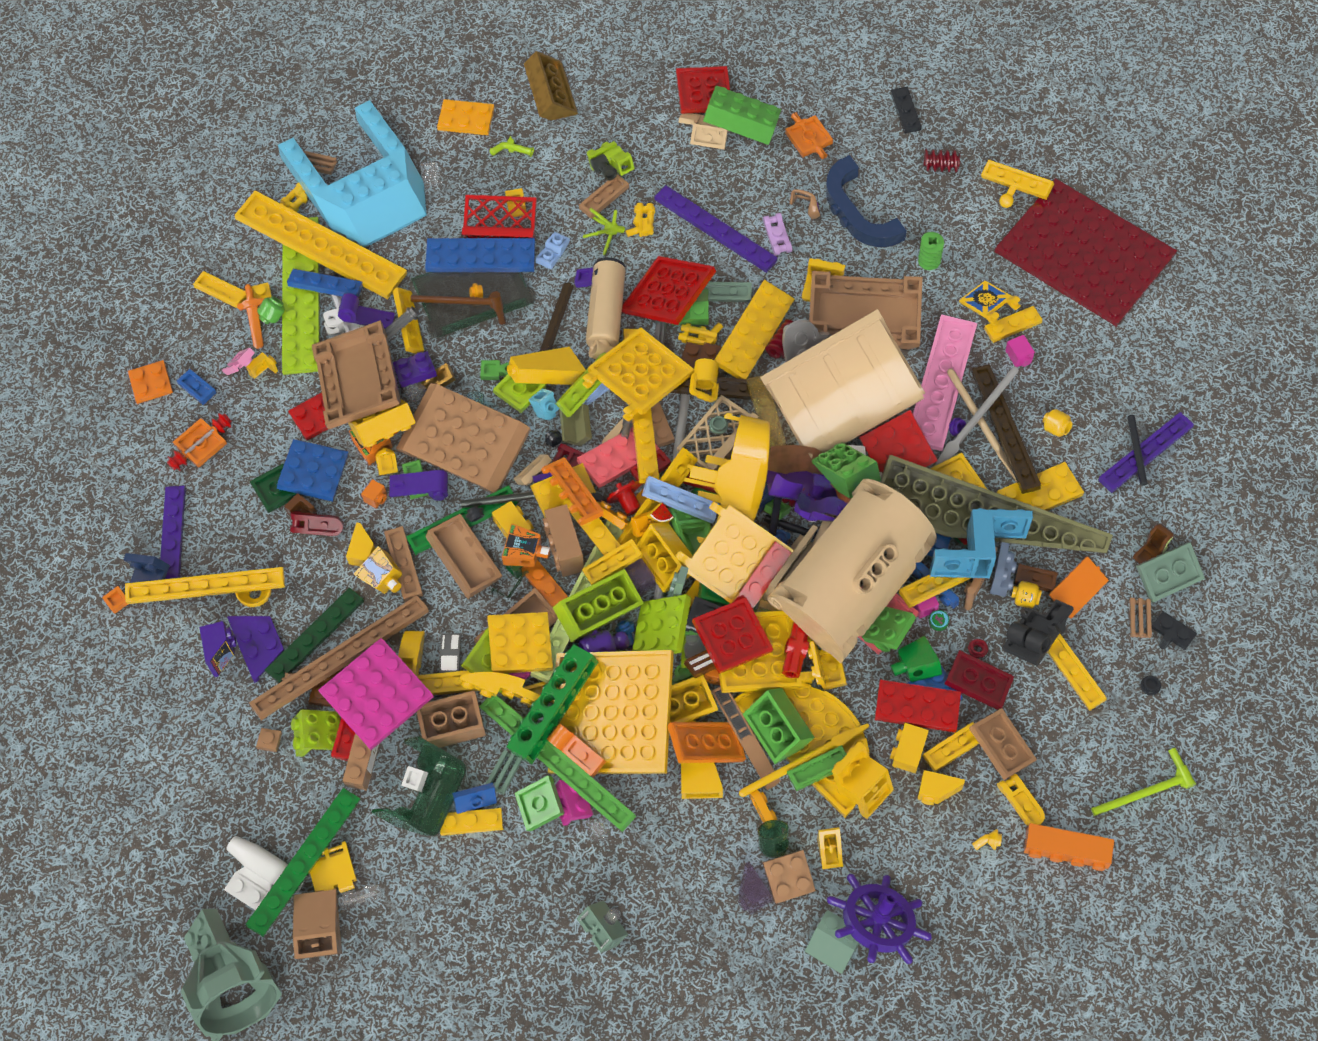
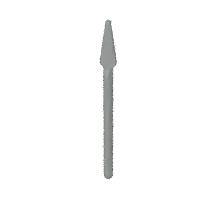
[934,366,1019,466]

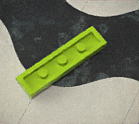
[555,352,606,417]

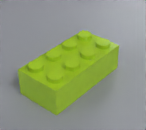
[552,569,644,643]

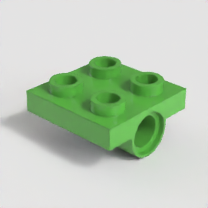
[862,607,916,652]

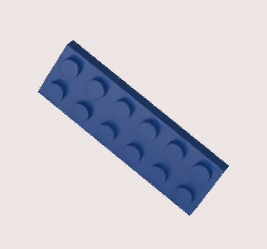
[425,238,535,272]

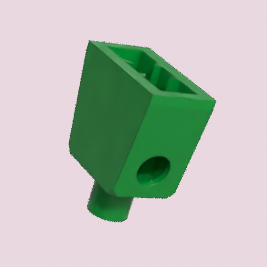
[890,636,942,682]

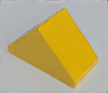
[817,827,843,869]

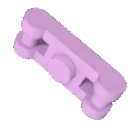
[763,213,792,256]

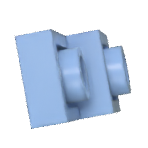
[536,232,570,269]

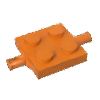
[785,112,833,159]

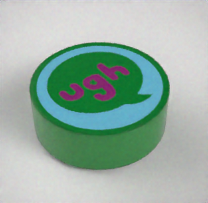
[929,610,949,631]

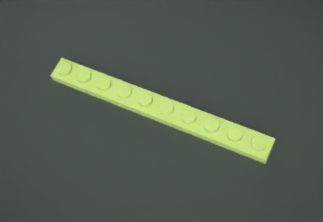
[530,518,630,683]

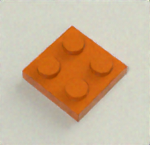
[128,360,173,404]

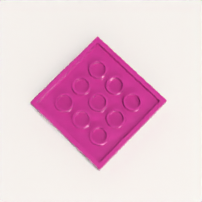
[318,638,434,751]

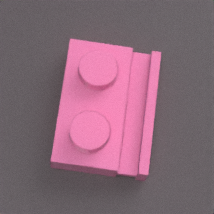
[222,348,255,375]

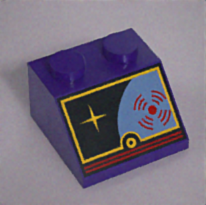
[199,621,237,677]

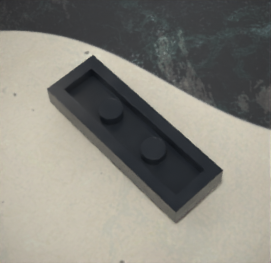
[890,87,922,134]

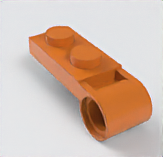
[547,723,606,778]

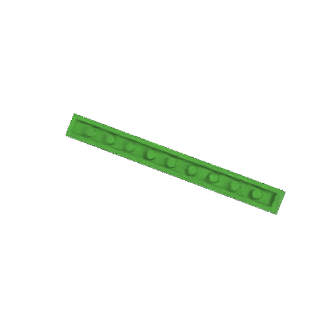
[479,695,636,832]

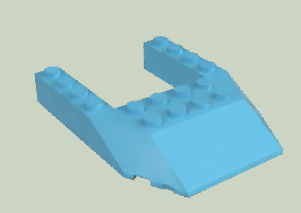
[278,100,427,247]

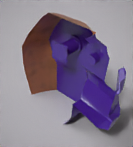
[767,445,852,522]

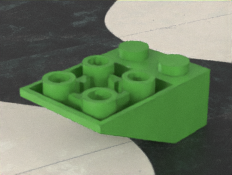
[812,442,881,499]

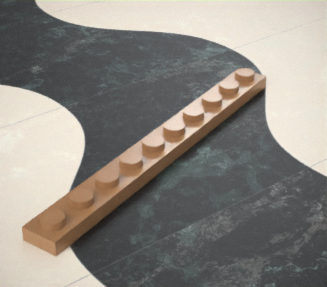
[249,595,429,720]

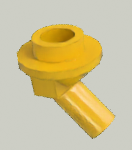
[972,829,1002,850]

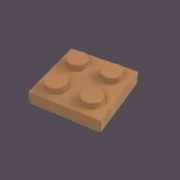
[762,850,816,904]

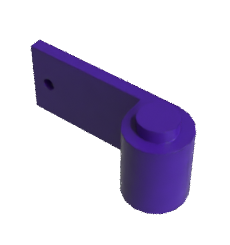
[338,293,395,329]
[389,470,448,501]

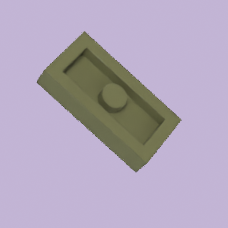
[559,404,592,446]

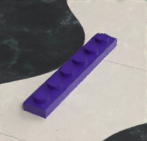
[1098,412,1194,493]
[160,486,186,579]

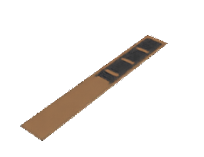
[711,686,780,790]

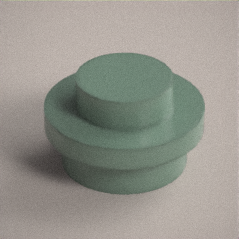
[709,416,728,435]

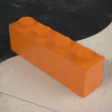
[1024,823,1114,871]

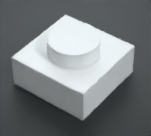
[401,766,428,792]

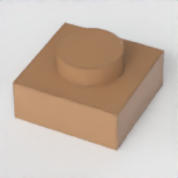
[256,728,282,752]

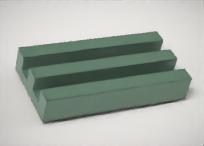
[486,750,523,795]

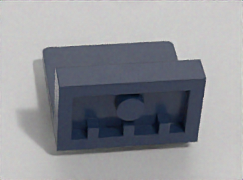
[123,553,170,583]

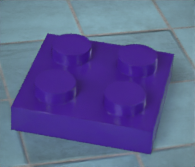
[393,351,437,388]

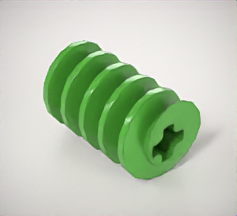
[918,232,944,270]

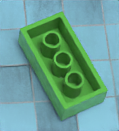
[703,86,781,145]

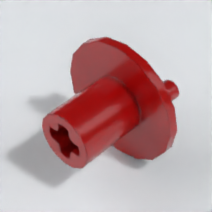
[606,480,641,516]

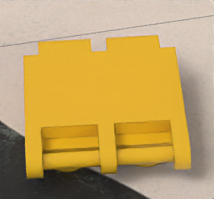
[310,841,357,893]

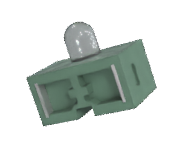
[577,900,628,953]

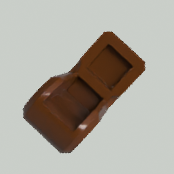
[1133,523,1174,564]

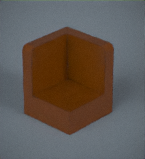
[284,493,317,526]

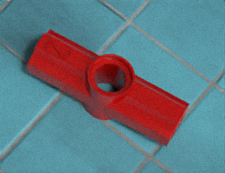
[782,621,809,679]

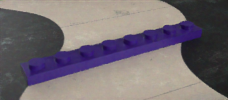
[655,185,778,273]

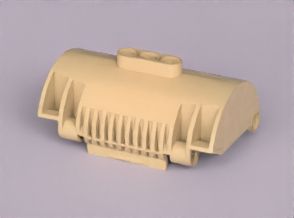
[767,479,937,663]

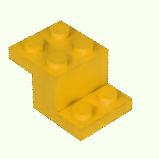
[832,742,894,819]

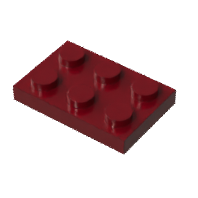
[944,650,1015,710]

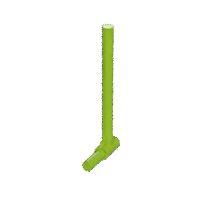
[1091,748,1196,816]

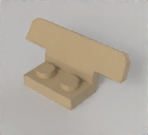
[679,113,729,150]

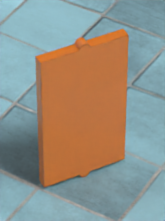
[1048,556,1109,619]

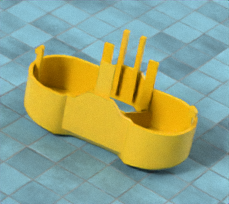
[684,413,770,543]

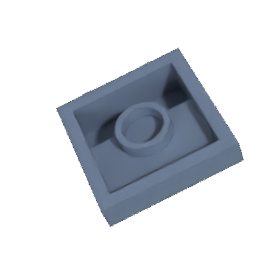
[990,542,1017,597]

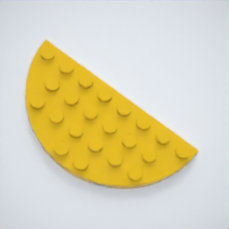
[734,683,870,818]

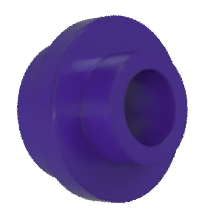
[949,418,966,436]

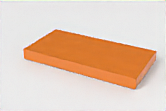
[667,722,746,763]

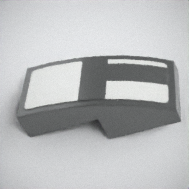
[439,633,462,673]

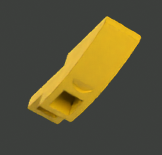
[398,631,425,678]
[458,672,540,706]

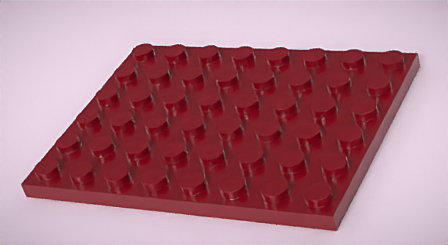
[994,178,1177,327]

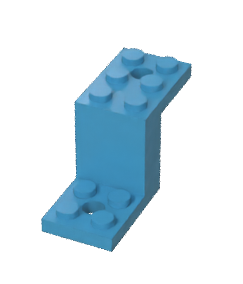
[930,508,1033,578]

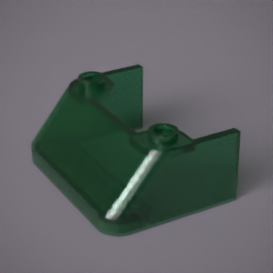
[371,736,466,836]

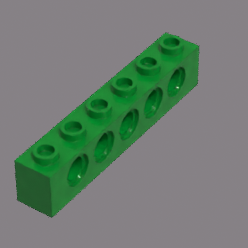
[507,644,598,765]

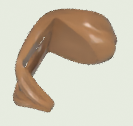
[790,189,820,219]

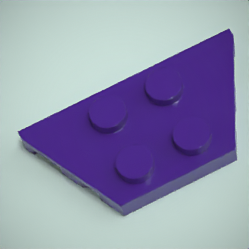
[227,616,284,683]

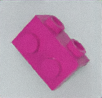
[555,780,593,826]

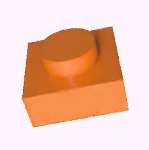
[102,586,128,614]

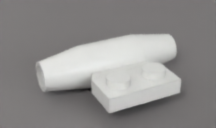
[224,836,304,910]

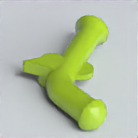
[490,136,534,157]

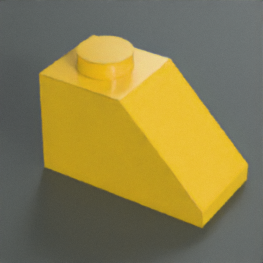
[346,522,376,566]
[917,770,965,805]

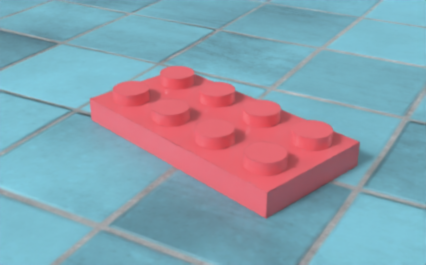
[577,427,660,488]

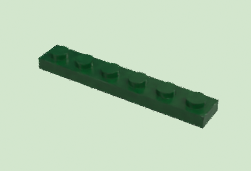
[265,587,364,684]

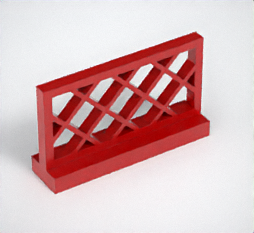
[462,195,537,238]

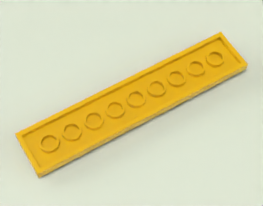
[235,191,407,300]

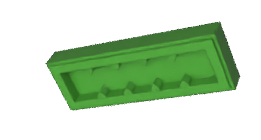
[787,745,847,792]

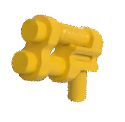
[280,182,308,212]
[625,203,655,237]
[678,323,723,346]

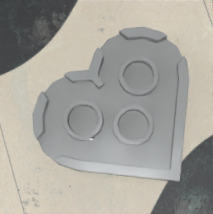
[782,320,832,362]

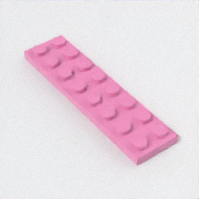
[913,315,977,451]

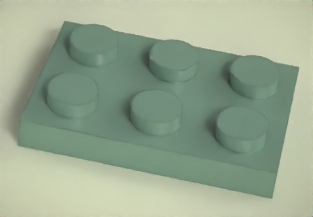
[1136,542,1205,602]

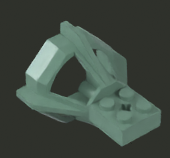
[180,909,282,1041]

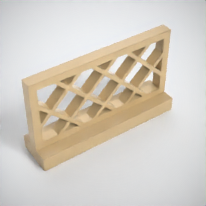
[677,395,759,471]
[761,525,818,603]

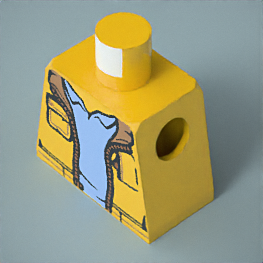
[354,546,402,594]

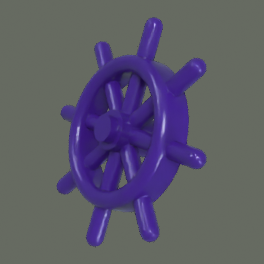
[827,874,932,964]

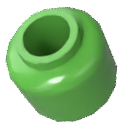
[257,296,285,324]

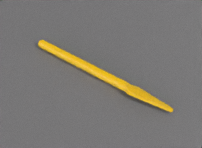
[739,724,869,797]

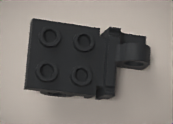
[1002,600,1074,666]

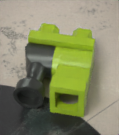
[587,141,635,181]

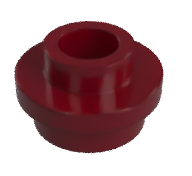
[968,639,988,659]

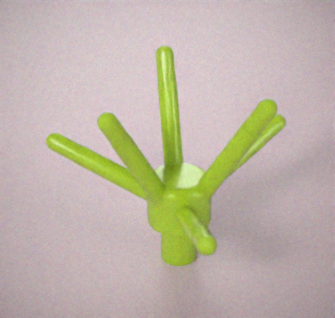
[582,208,625,256]

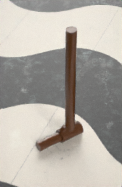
[411,291,506,325]

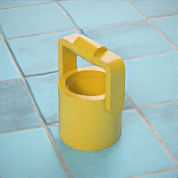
[689,358,719,403]

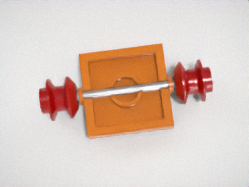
[167,413,232,471]

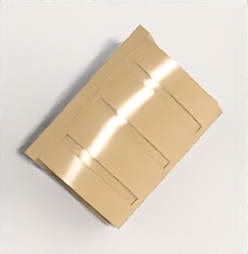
[760,309,925,459]

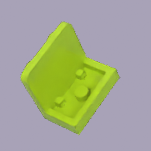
[291,710,340,757]

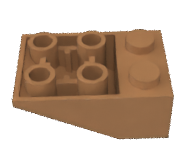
[293,889,342,959]

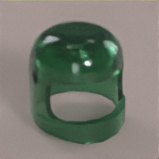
[758,820,789,858]

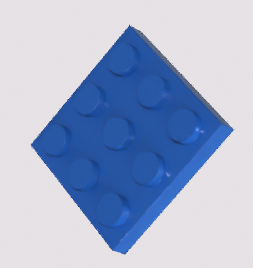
[277,439,348,502]

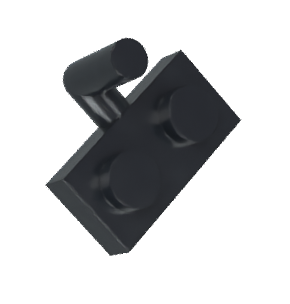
[1152,611,1197,650]

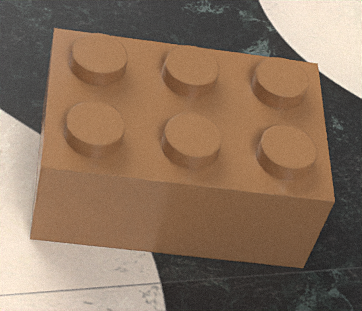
[542,504,584,577]
[417,690,486,751]

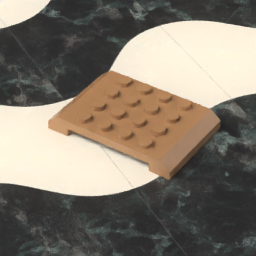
[809,271,923,349]
[312,320,401,430]
[396,383,531,493]

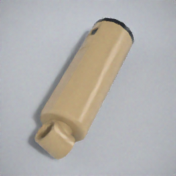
[586,257,626,359]

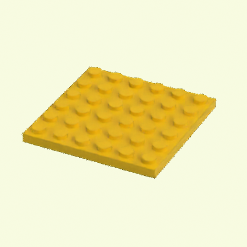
[548,650,674,774]

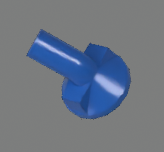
[615,620,635,648]

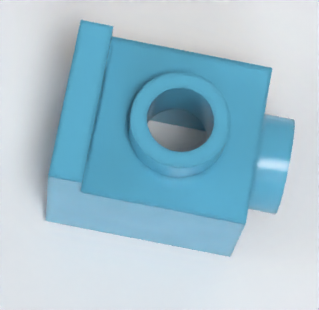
[529,388,559,420]

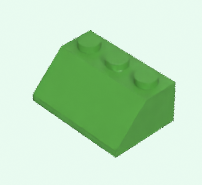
[743,688,815,764]

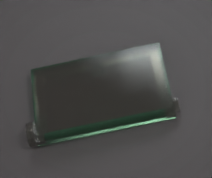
[411,272,536,339]

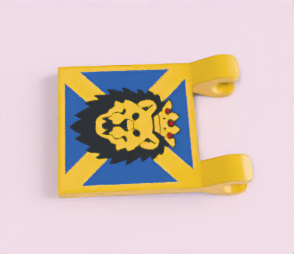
[959,281,1021,326]

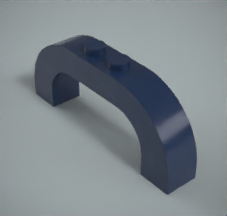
[826,155,907,247]

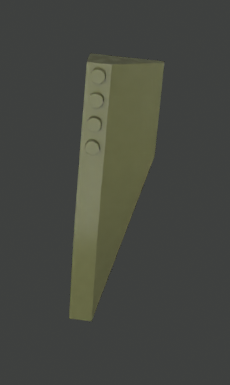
[880,455,1113,553]

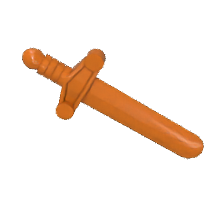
[237,284,264,349]

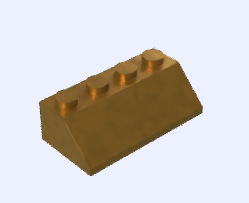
[524,51,578,121]

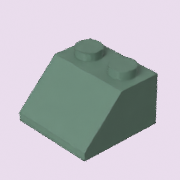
[805,910,860,974]

